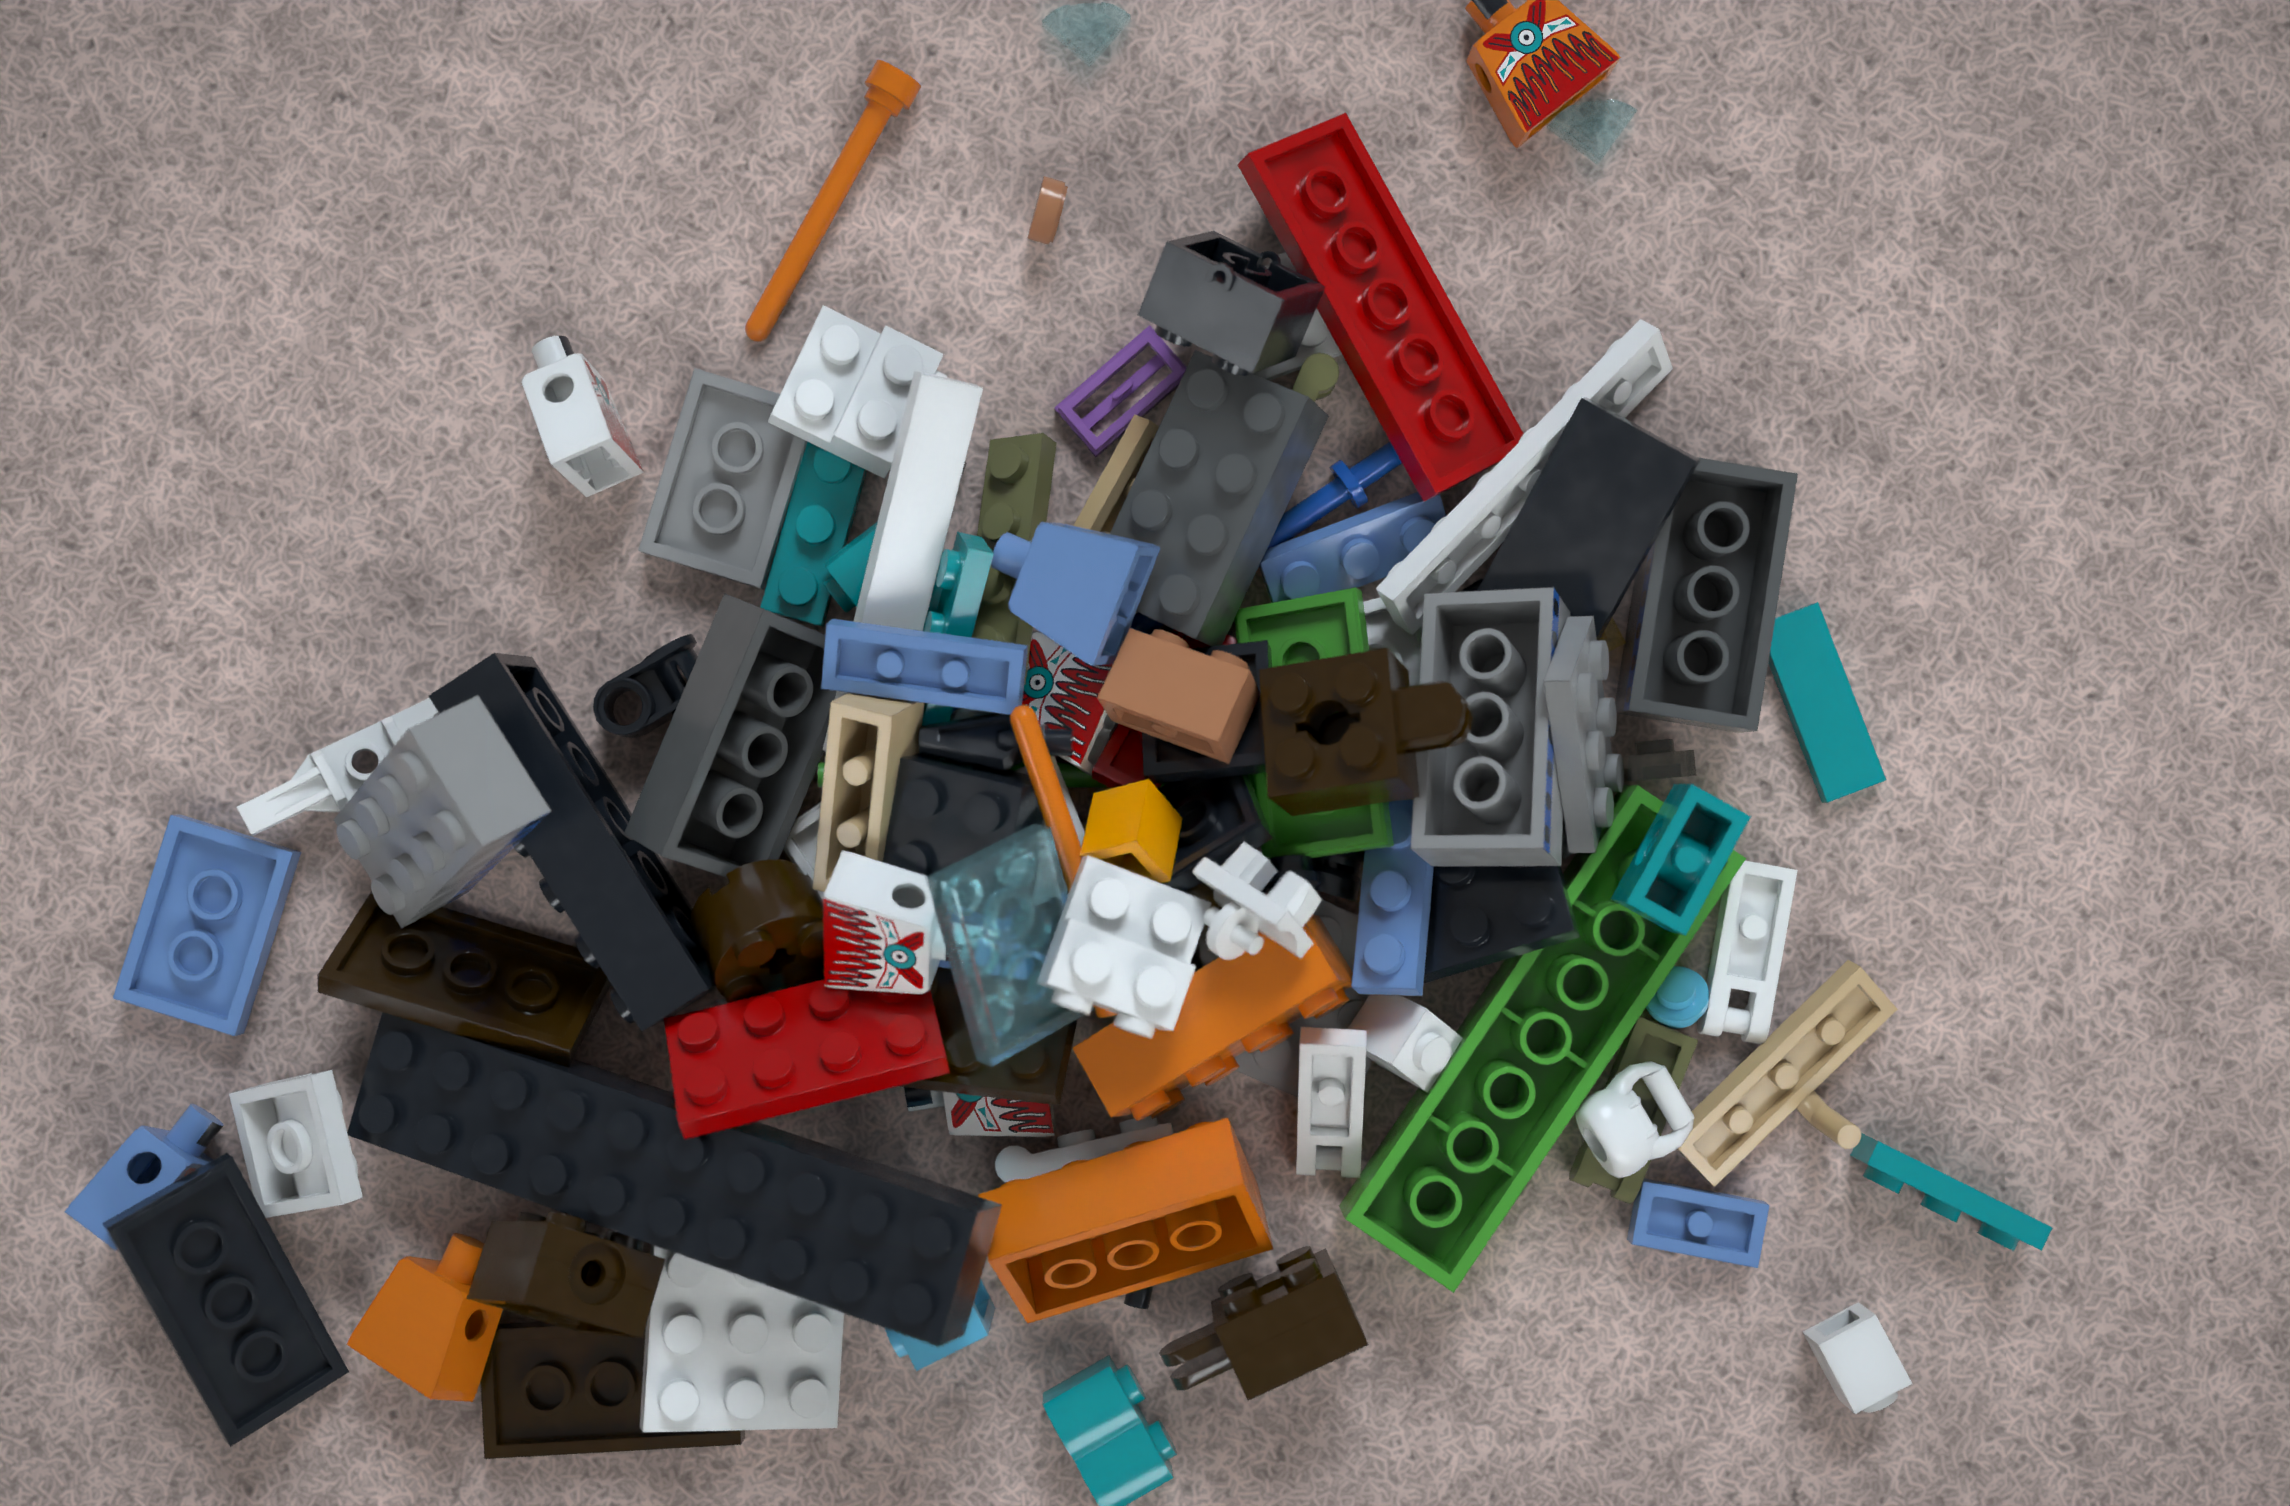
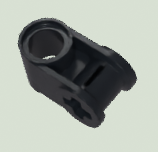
[593,634,698,738]

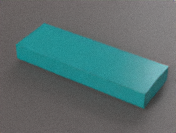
[1768,602,1886,803]

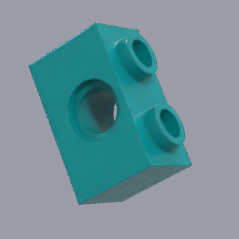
[1611,784,1751,936]

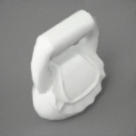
[1575,1061,1694,1178]

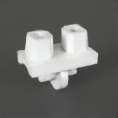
[1192,842,1322,960]

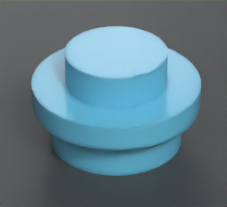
[1646,966,1709,1029]

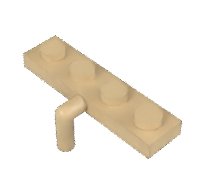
[1669,960,1898,1187]

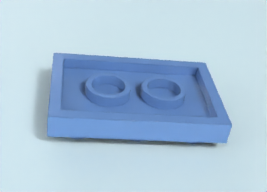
[113,814,301,1036]

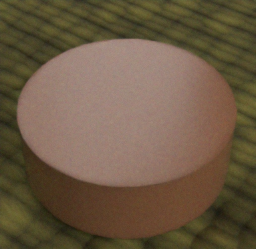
[1027,176,1068,245]

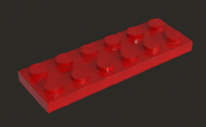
[1237,113,1524,502]

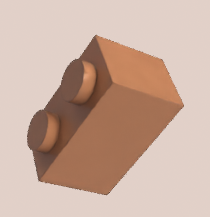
[1097,628,1260,764]

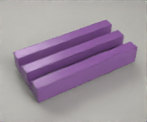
[1054,325,1187,457]

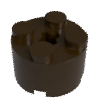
[690,859,824,1003]

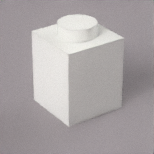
[1348,994,1463,1093]
[1803,1302,1912,1414]

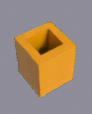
[1079,779,1183,883]

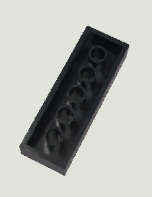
[428,653,717,1031]

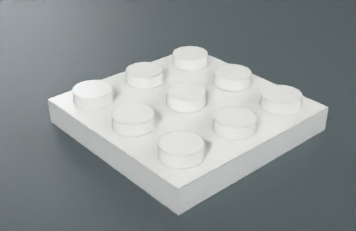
[640,1244,844,1432]

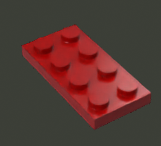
[664,980,950,1140]

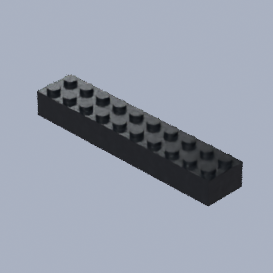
[347,1012,1002,1347]

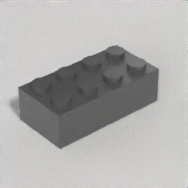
[1110,350,1329,646]
[624,593,837,877]

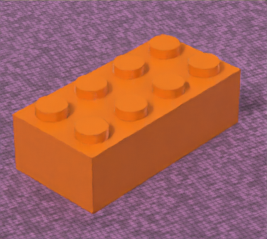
[1072,914,1353,1121]
[978,1117,1274,1324]

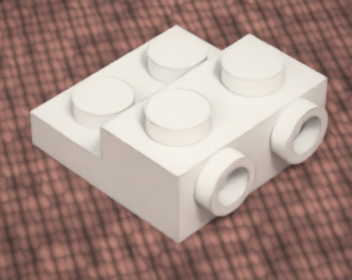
[768,305,947,479]
[1036,855,1211,1039]
[229,1070,363,1218]

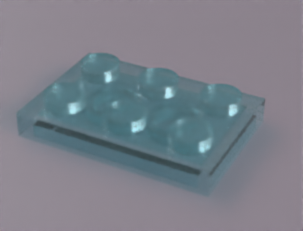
[926,823,1094,1067]

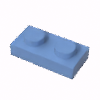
[1627,1178,1770,1268]

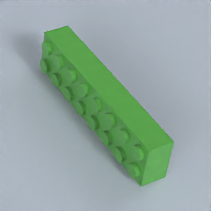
[1339,785,1746,1293]

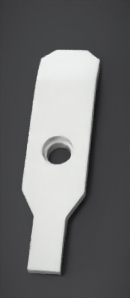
[237,698,438,836]

